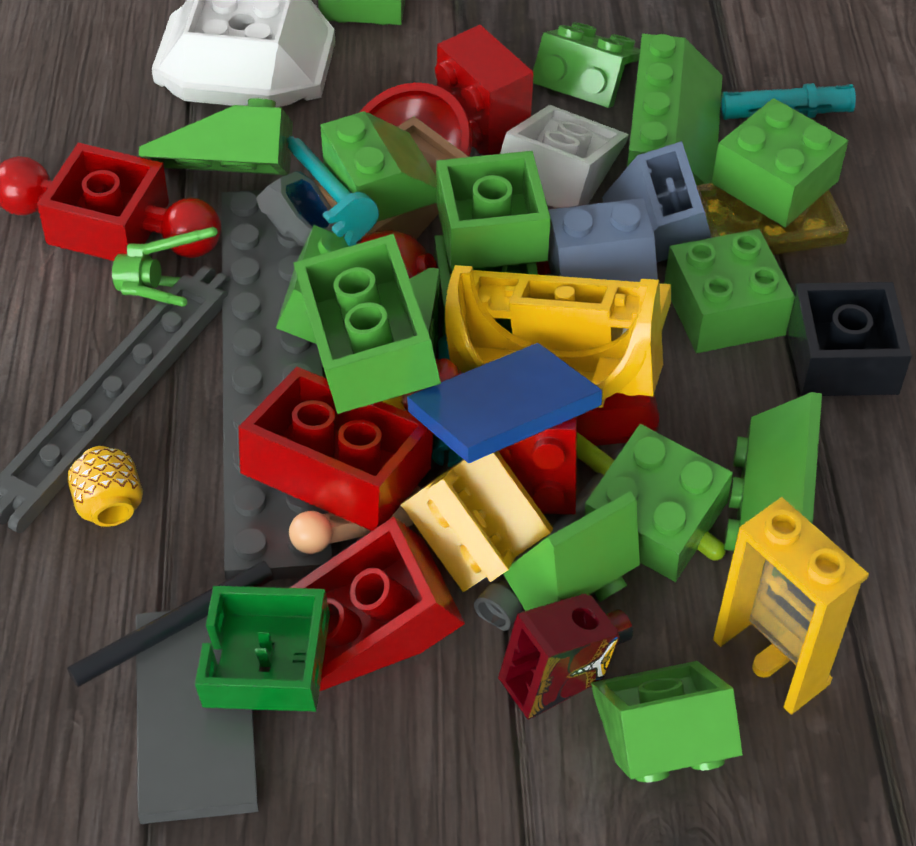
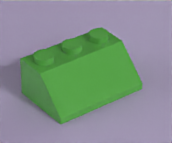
[724,392,822,582]

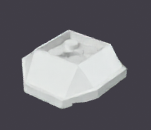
[152,0,335,107]

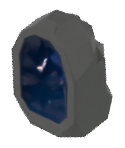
[256,171,334,246]

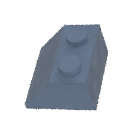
[548,198,658,282]

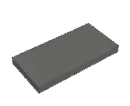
[136,610,259,824]

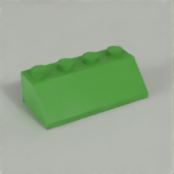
[627,33,723,199]

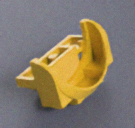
[445,265,671,408]

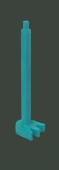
[287,136,379,246]

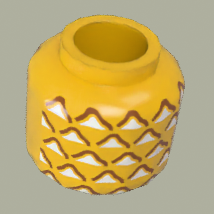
[68,446,143,527]

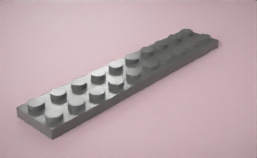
[222,190,332,581]

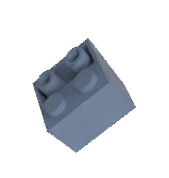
[602,141,712,262]

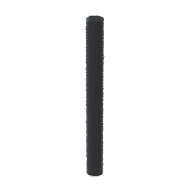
[67,561,274,687]

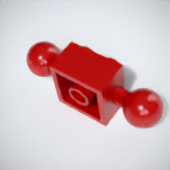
[0,142,221,261]

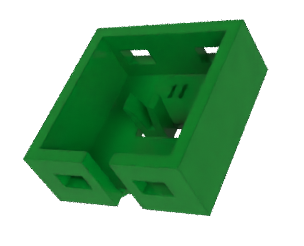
[195,586,330,712]

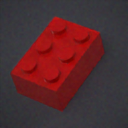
[238,366,433,531]

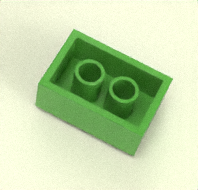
[293,234,441,414]

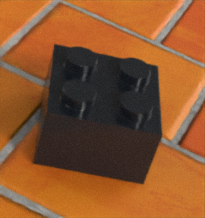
[788,282,912,396]

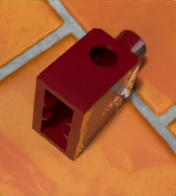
[498,593,633,720]

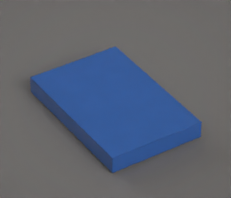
[407,343,602,464]

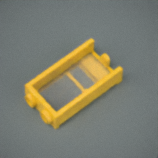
[713,497,869,715]

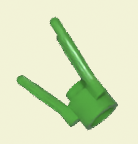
[112,227,218,307]

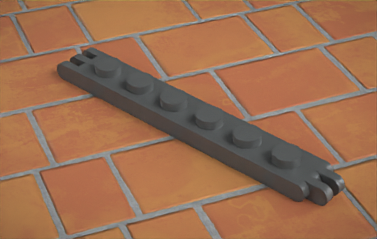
[0,265,231,533]

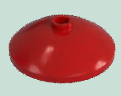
[359,82,472,157]

